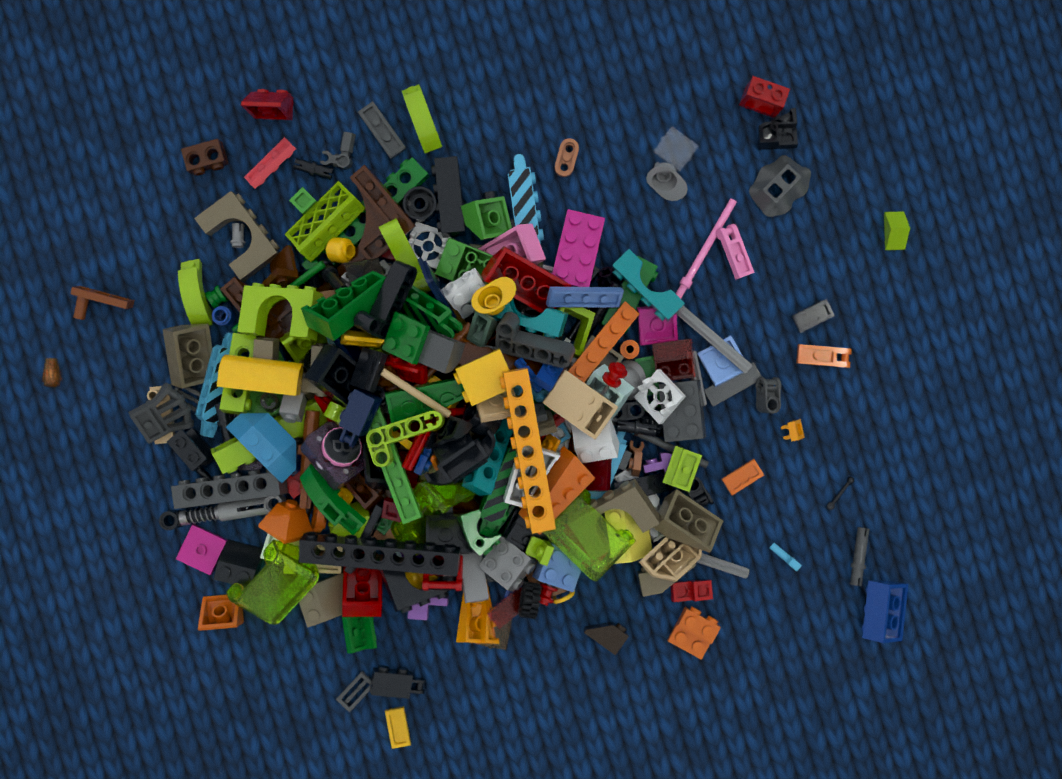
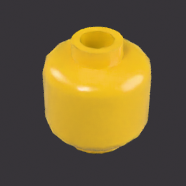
[325,237,355,263]

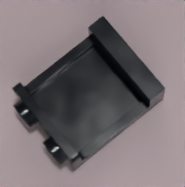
[167,428,215,471]

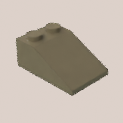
[653,489,723,553]
[295,573,343,628]

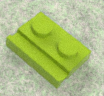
[662,446,702,492]

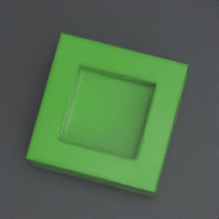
[289,187,317,215]

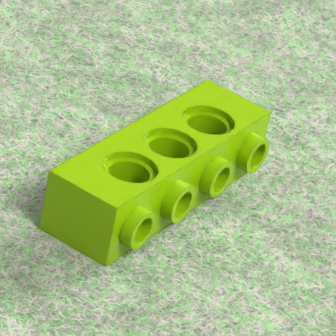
[219,333,258,415]

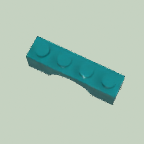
[612,249,685,322]
[490,298,569,339]

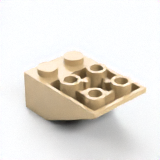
[542,370,618,440]

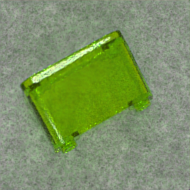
[391,480,476,556]
[543,489,636,581]
[226,539,319,625]

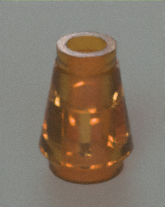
[42,358,62,387]

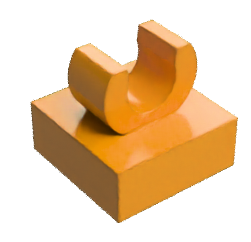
[781,419,805,442]

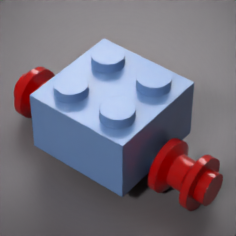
[532,523,587,606]

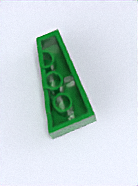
[301,271,386,341]

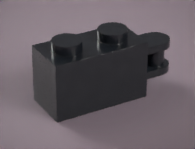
[370,665,426,699]

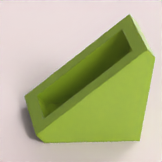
[884,211,910,251]

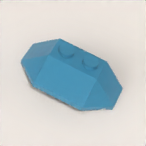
[226,413,296,483]

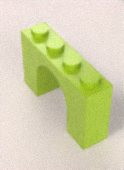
[237,283,323,341]

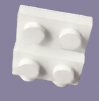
[442,268,487,319]

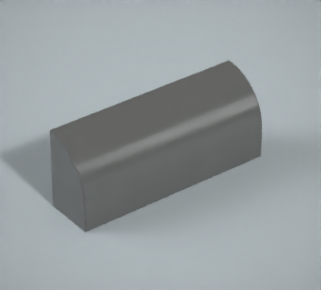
[382,329,465,374]

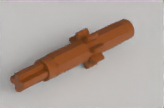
[297,410,322,509]

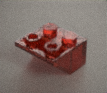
[652,339,696,380]

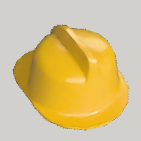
[471,277,516,315]

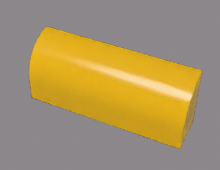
[217,354,304,396]

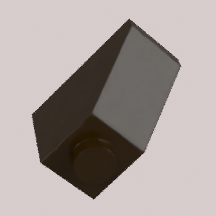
[583,622,629,655]

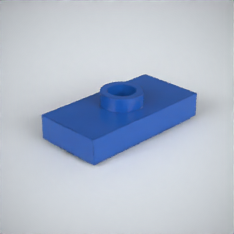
[533,363,564,392]

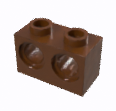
[181,139,229,176]

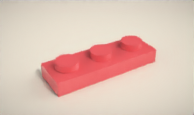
[244,137,296,189]

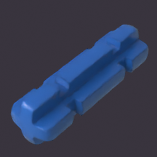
[514,357,544,393]

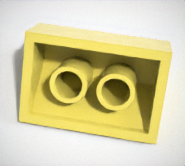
[604,509,653,564]

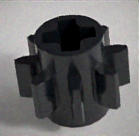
[596,267,620,287]

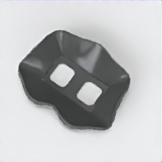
[749,155,811,217]

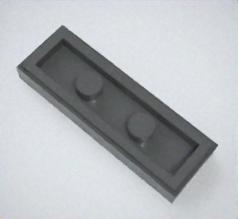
[358,101,406,160]
[704,362,762,407]

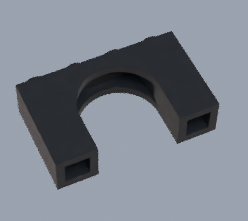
[380,570,463,614]

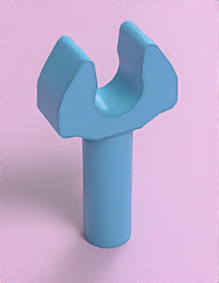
[770,543,802,571]

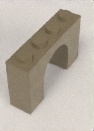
[194,191,280,282]
[253,337,336,397]
[568,479,660,559]

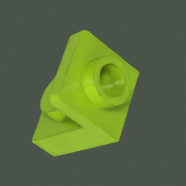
[525,536,554,566]

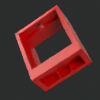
[739,76,790,118]

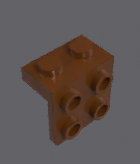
[262,245,298,288]

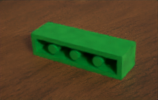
[600,256,659,333]

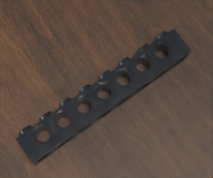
[299,532,461,576]

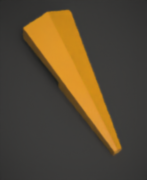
[456,580,499,644]

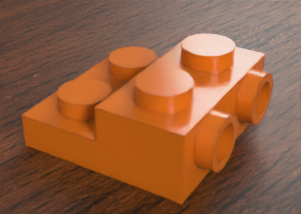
[667,606,721,660]

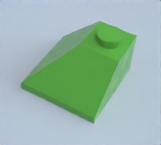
[461,196,512,240]

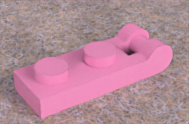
[716,224,755,280]

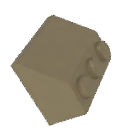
[162,324,212,389]

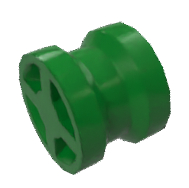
[205,285,229,308]

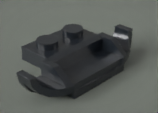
[424,429,496,486]

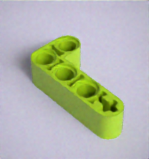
[379,218,431,293]
[366,411,445,467]

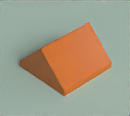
[198,593,244,631]

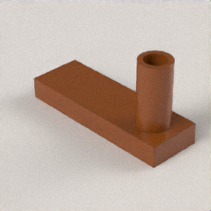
[71,286,135,320]

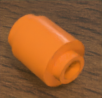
[619,340,639,360]

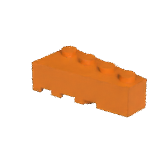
[518,446,595,535]

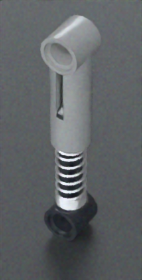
[159,495,286,530]

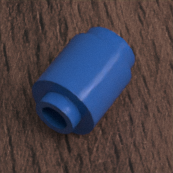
[212,306,236,326]

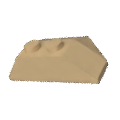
[639,537,702,582]

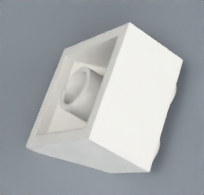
[571,419,620,463]

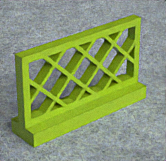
[285,181,365,262]

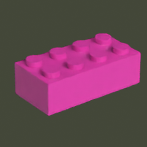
[552,209,605,287]

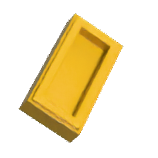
[385,706,411,749]

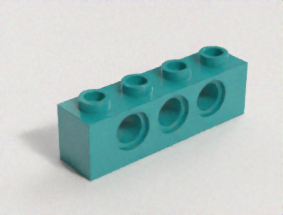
[462,419,513,496]

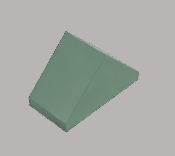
[466,311,499,347]

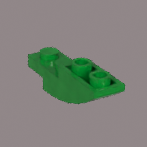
[300,464,367,536]

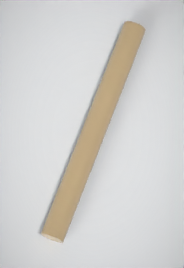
[380,368,451,418]

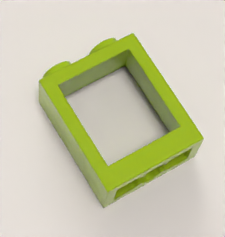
[543,307,595,357]

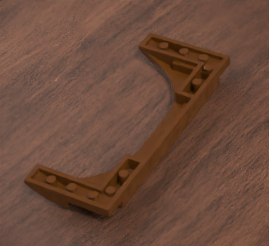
[221,165,416,339]

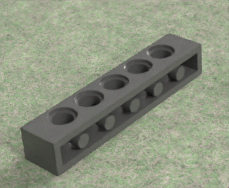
[171,469,288,509]

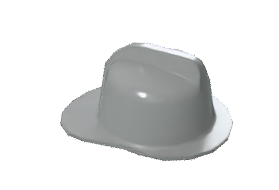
[646,162,688,201]

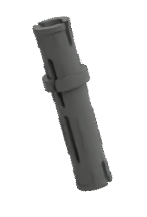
[850,527,870,586]

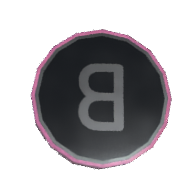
[321,427,362,467]

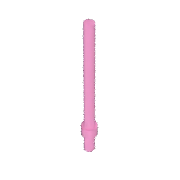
[675,199,737,299]

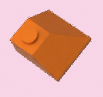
[258,499,313,544]

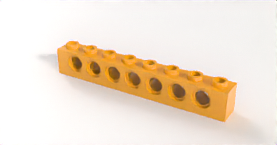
[499,367,556,534]

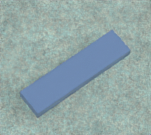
[546,287,624,308]

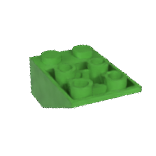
[435,238,494,284]

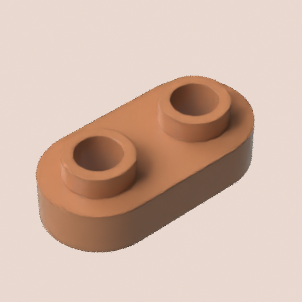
[555,138,579,177]

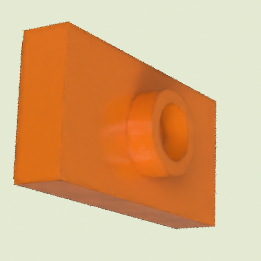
[721,459,764,495]

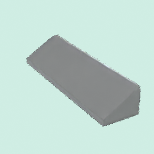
[460,553,489,603]

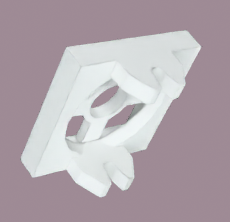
[408,222,452,269]
[634,369,686,424]

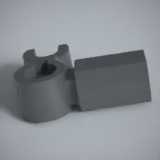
[320,132,356,170]

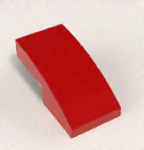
[670,580,713,602]

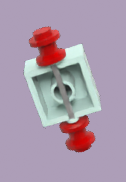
[586,362,634,419]

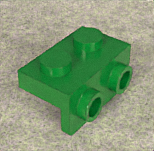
[342,617,377,654]

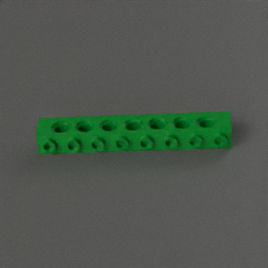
[302,157,430,281]

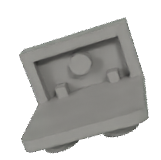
[479,537,537,592]

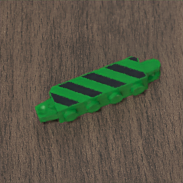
[400,285,463,338]
[478,444,517,537]

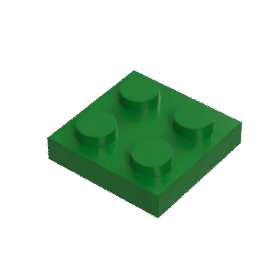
[382,312,431,364]

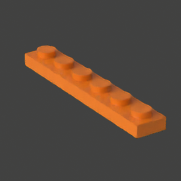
[568,301,640,382]

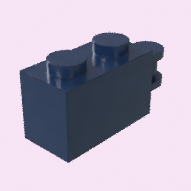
[338,389,382,448]

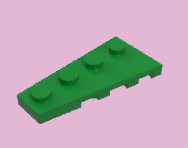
[385,378,465,432]

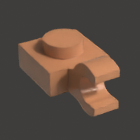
[628,440,644,477]

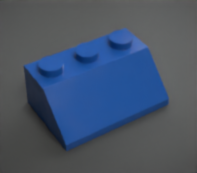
[862,580,909,643]

